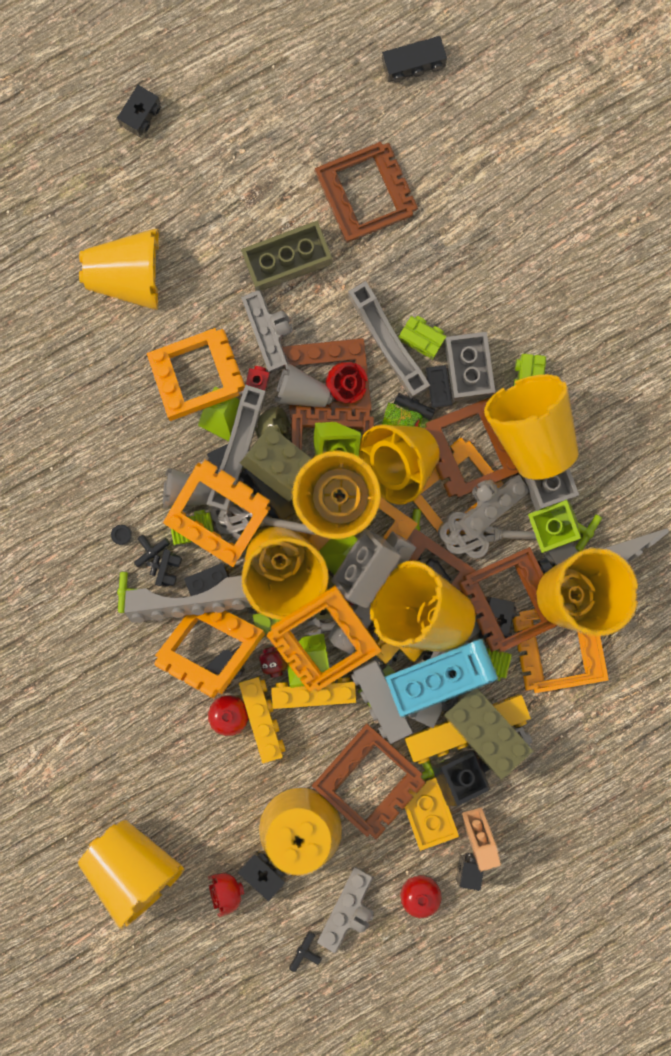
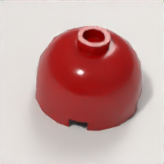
[326,362,368,403]
[208,695,249,736]
[208,873,244,918]
[400,875,442,919]

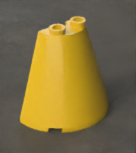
[79,229,159,310]

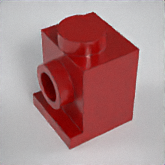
[245,366,270,392]

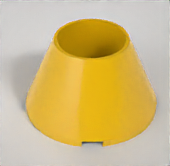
[359,425,440,505]

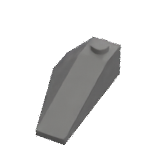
[597,529,669,564]

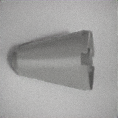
[274,363,333,408]
[162,468,212,509]

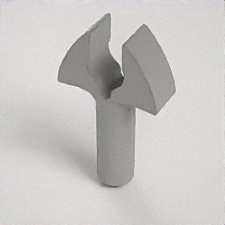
[306,618,336,636]

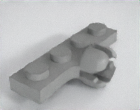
[241,289,293,373]
[459,475,529,539]
[317,867,374,953]

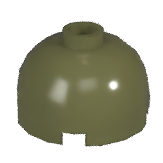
[255,406,291,442]

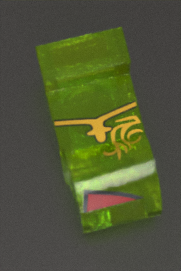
[382,402,422,427]

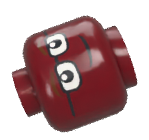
[259,646,288,678]

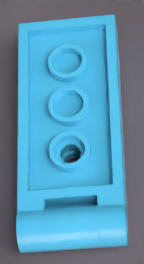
[385,639,498,718]

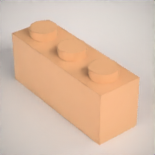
[462,807,501,871]

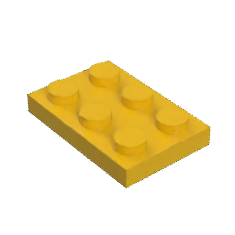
[405,777,459,851]

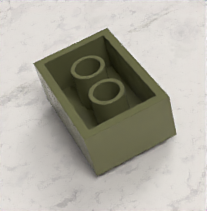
[240,425,312,502]

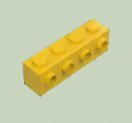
[239,676,286,764]
[271,677,356,709]

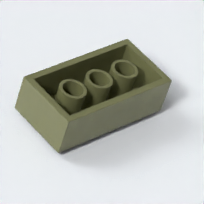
[241,220,332,291]
[444,688,533,780]

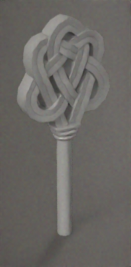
[210,493,316,540]
[438,509,537,559]

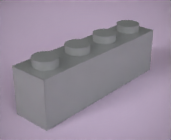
[351,656,413,744]

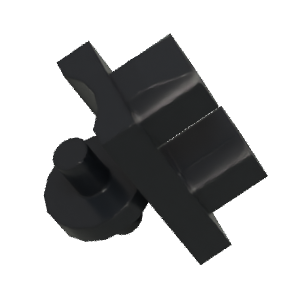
[146,549,182,587]

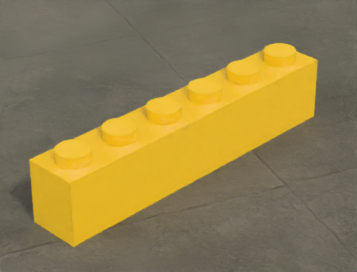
[404,694,531,764]

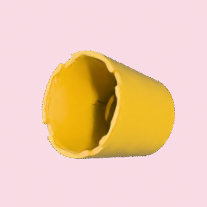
[484,375,579,480]
[293,451,380,539]
[242,525,328,619]
[537,548,638,636]
[370,561,475,653]
[259,788,342,875]
[78,820,185,930]

